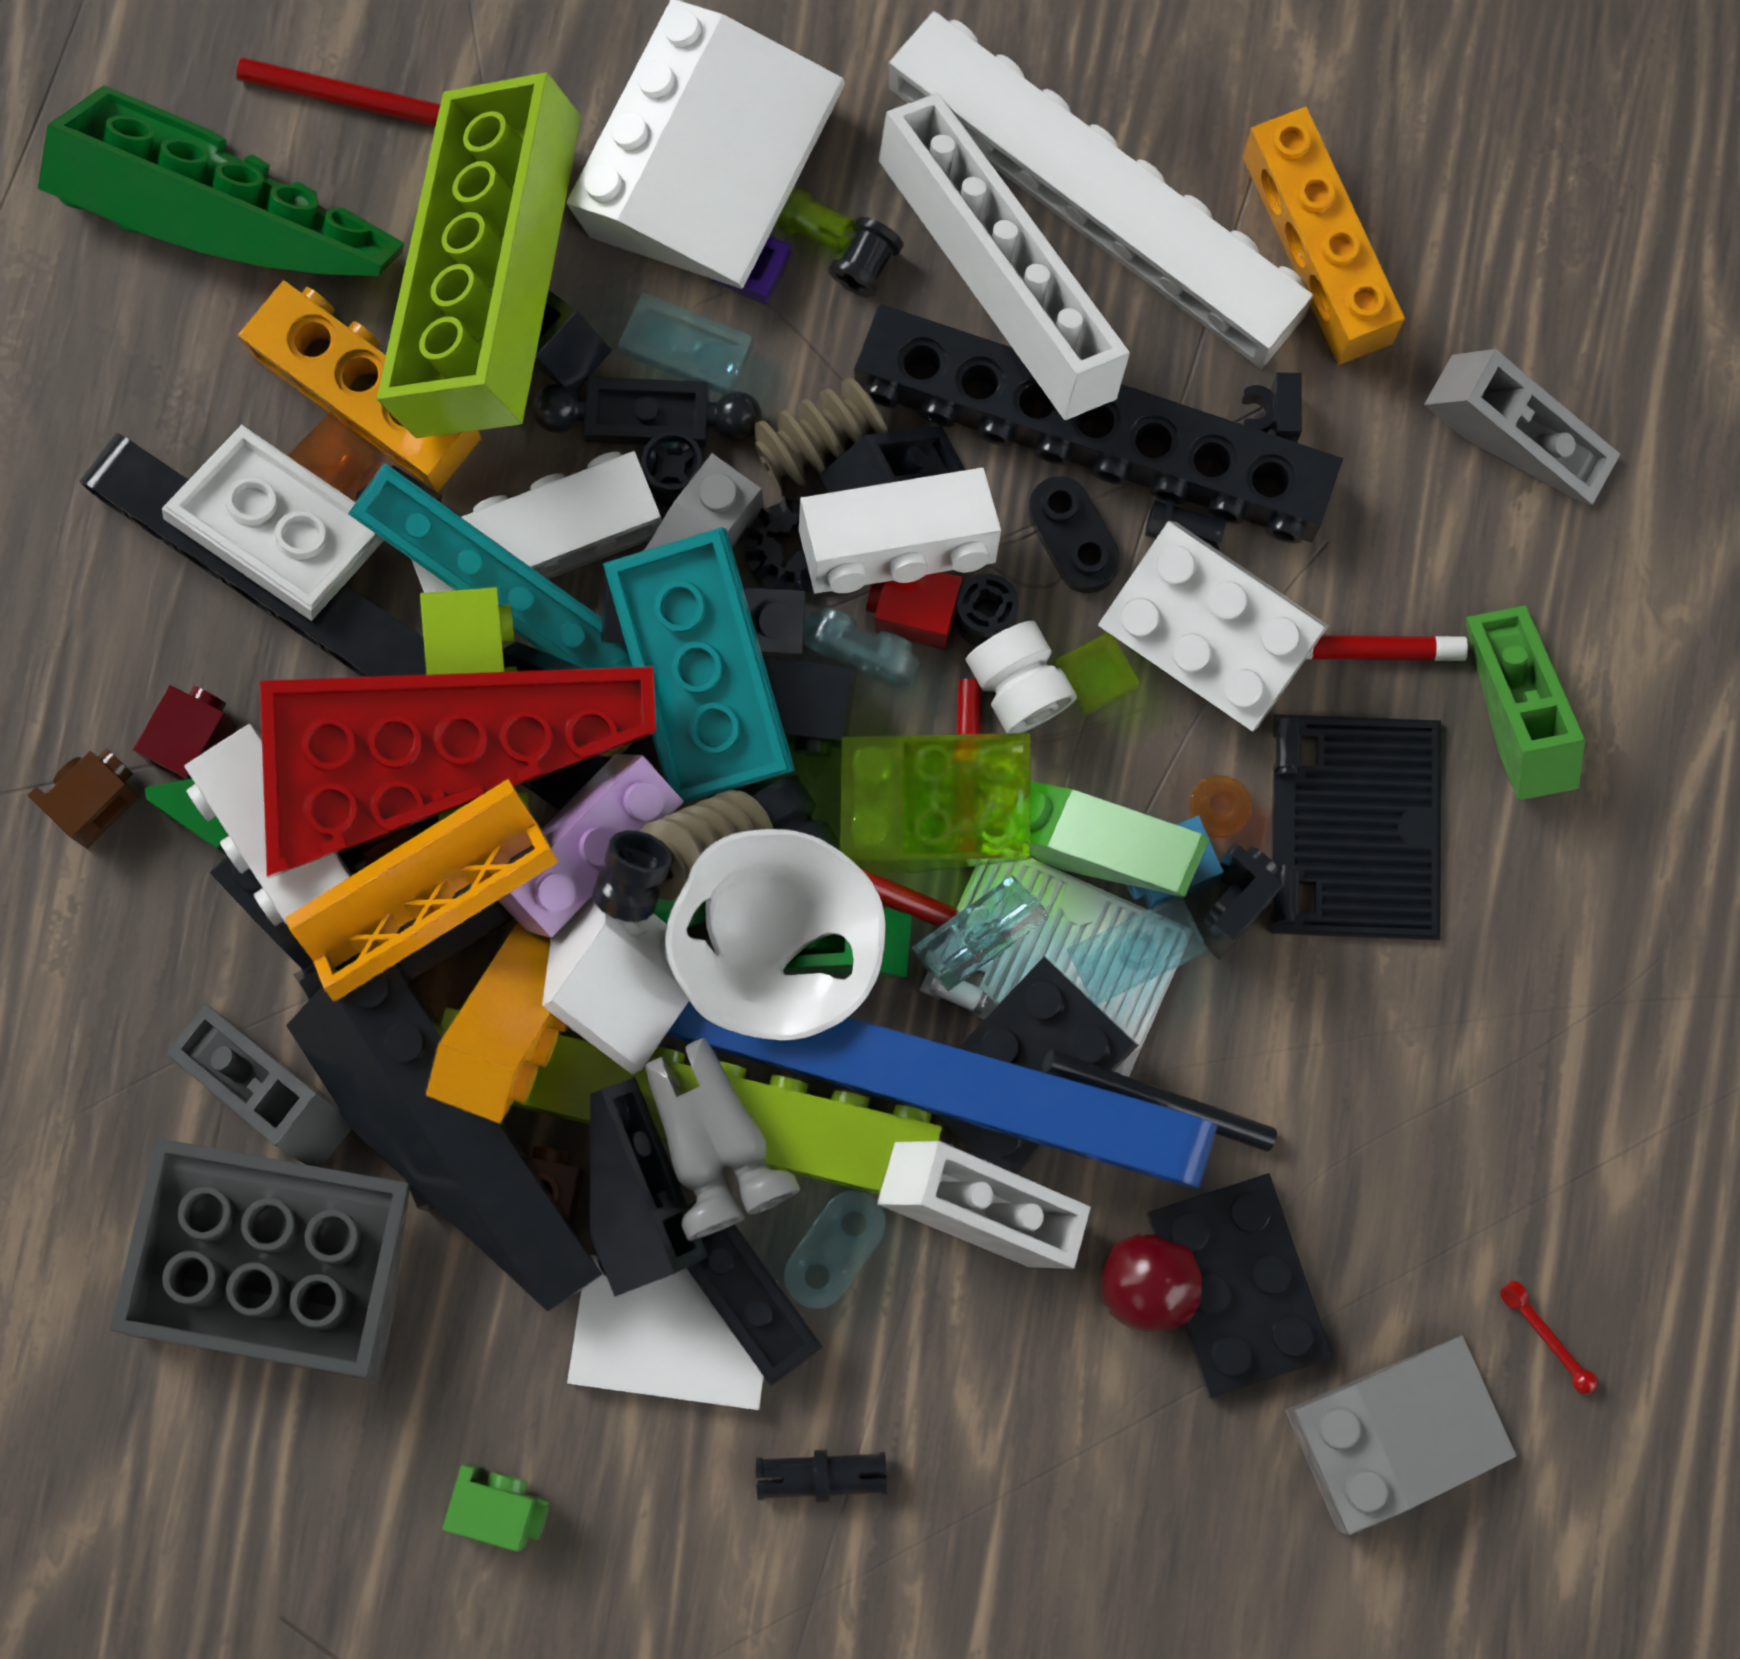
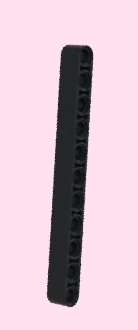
[79,433,608,810]

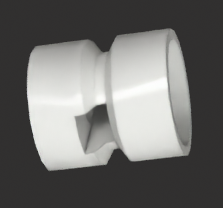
[965,621,1077,736]

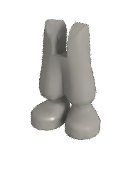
[645,1038,801,1241]

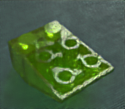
[840,733,1031,874]

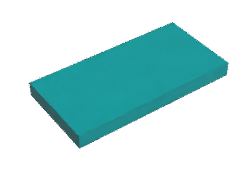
[603,527,795,804]

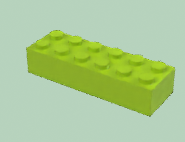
[376,72,582,438]

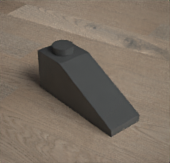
[166,1003,352,1168]

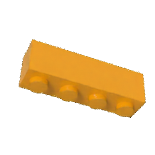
[426,922,569,1123]

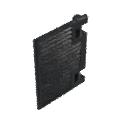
[1270,714,1441,940]

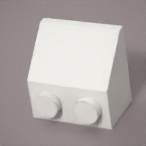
[542,897,689,1075]

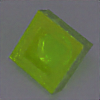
[1055,632,1140,717]

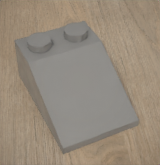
[1285,1335,1516,1535]

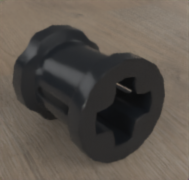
[828,217,904,298]

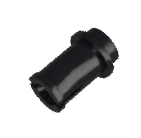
[1144,498,1226,550]

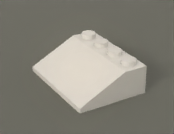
[566,0,845,289]

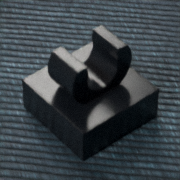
[1241,372,1302,442]

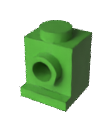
[442,1464,550,1552]

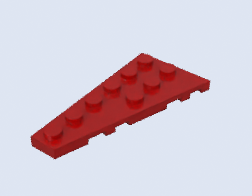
[259,667,656,878]

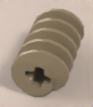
[755,378,888,497]
[640,790,773,901]

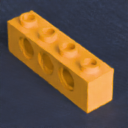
[1243,106,1405,366]
[237,280,482,493]

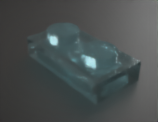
[618,292,754,395]

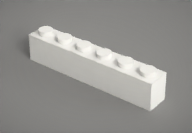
[879,93,1130,420]

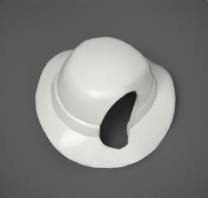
[665,829,885,1040]

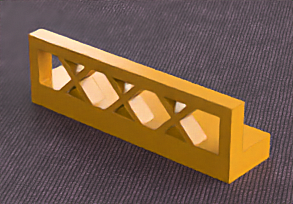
[285,779,559,1002]

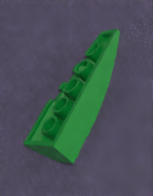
[38,85,404,276]

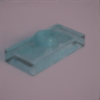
[912,875,1050,992]
[1067,896,1209,1005]

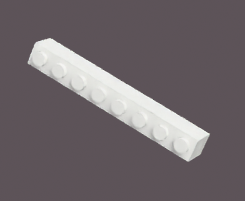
[889,11,1314,370]

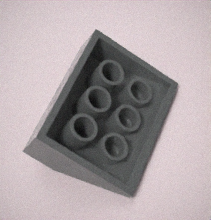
[110,1138,410,1382]

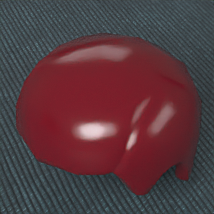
[1100,1234,1202,1332]

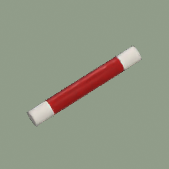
[1306,635,1468,661]

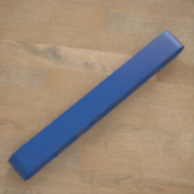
[666,1000,1217,1189]

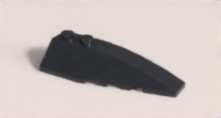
[286,961,603,1312]

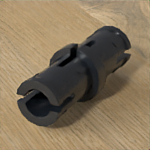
[756,1450,887,1502]

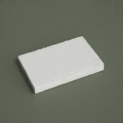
[162,425,384,621]
[567,1255,777,1410]

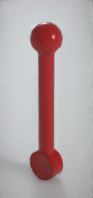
[1500,1281,1598,1395]

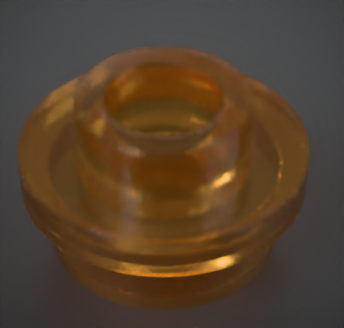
[1189,775,1252,838]

